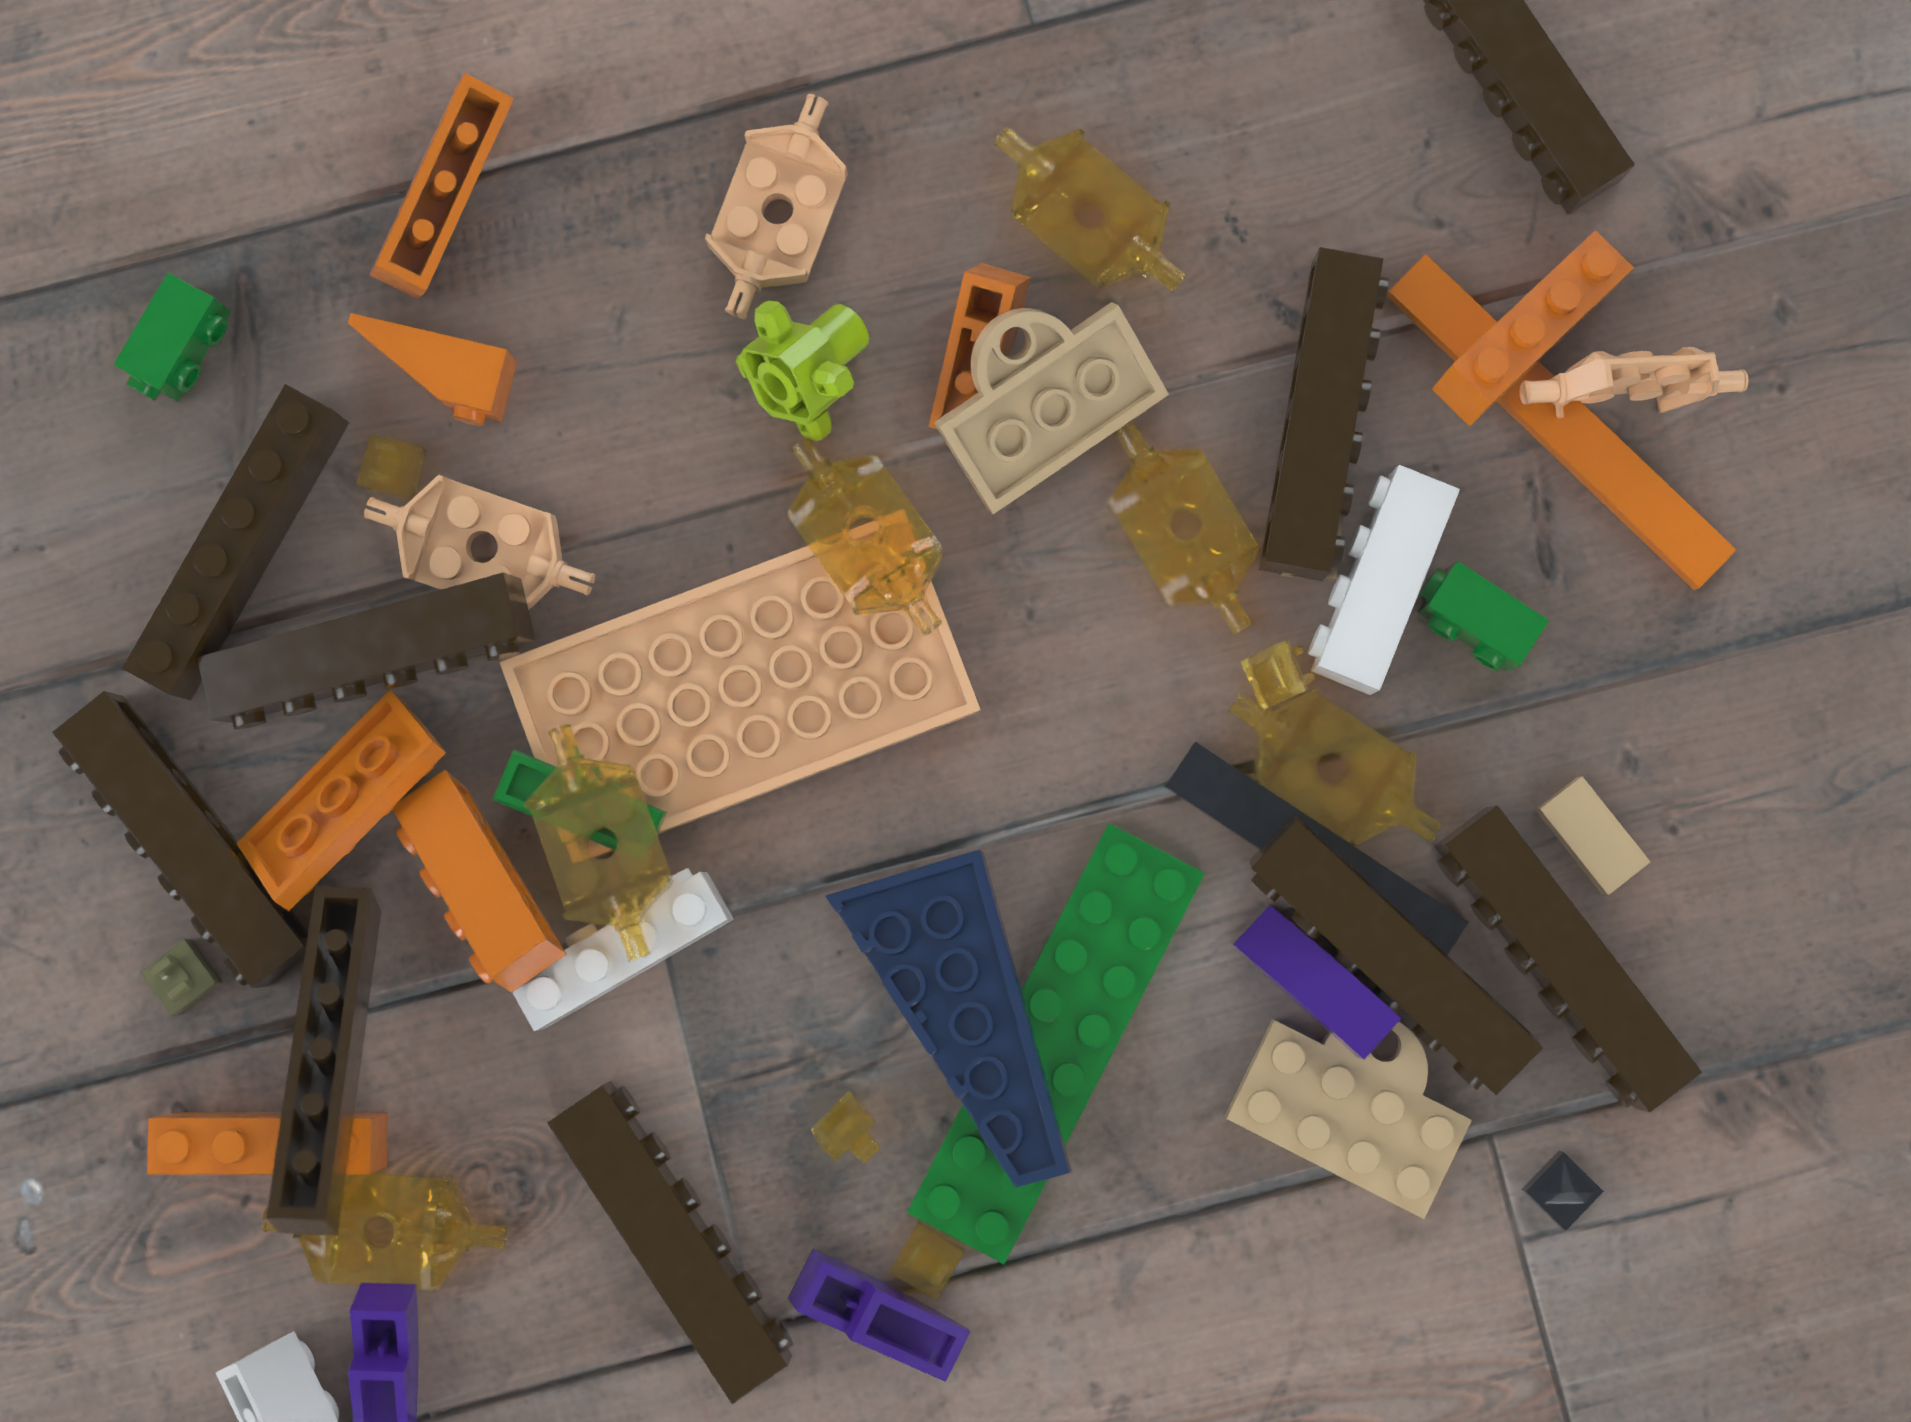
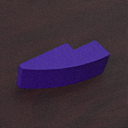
[1233,905,1401,1060]
[788,1249,970,1382]
[348,1283,419,1422]

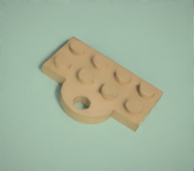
[934,302,1169,514]
[1224,1019,1472,1219]

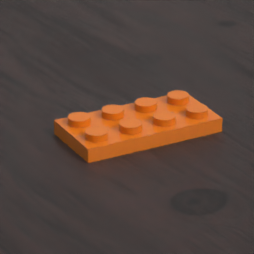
[236,689,447,911]

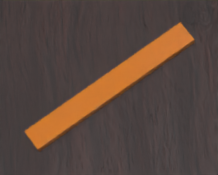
[1386,254,1736,590]

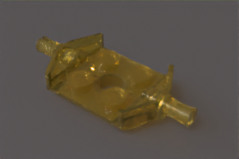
[994,126,1187,293]
[1107,421,1261,635]
[787,437,945,636]
[1228,688,1442,846]
[524,724,674,962]
[262,1173,508,1291]

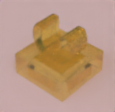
[357,434,427,501]
[1241,640,1314,711]
[811,1090,880,1163]
[889,1221,965,1300]

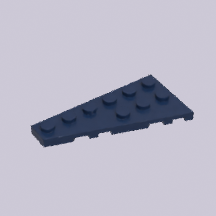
[825,849,1072,1188]

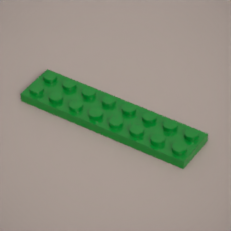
[907,823,1205,1264]

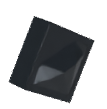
[1521,1150,1604,1231]

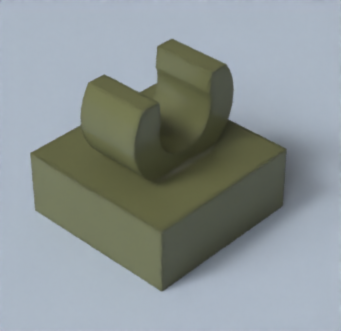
[140,939,222,1016]

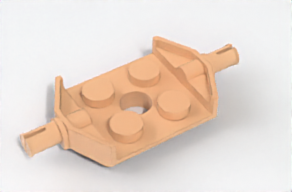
[705,94,848,319]
[1519,347,1749,418]
[364,475,595,610]

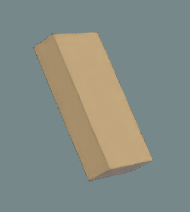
[1535,776,1650,895]

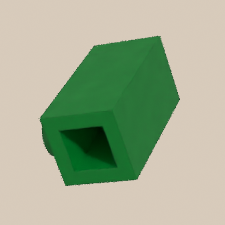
[113,273,231,402]
[1417,561,1550,672]

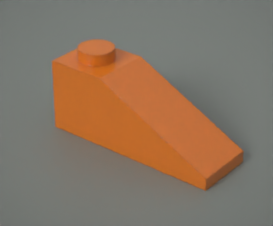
[929,263,1031,429]
[348,313,517,426]

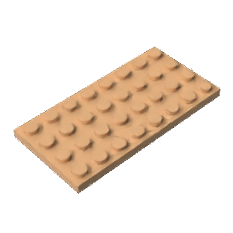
[499,509,981,865]

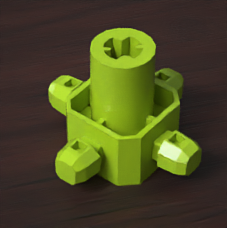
[736,301,869,441]

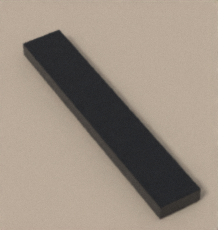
[1165,742,1469,955]

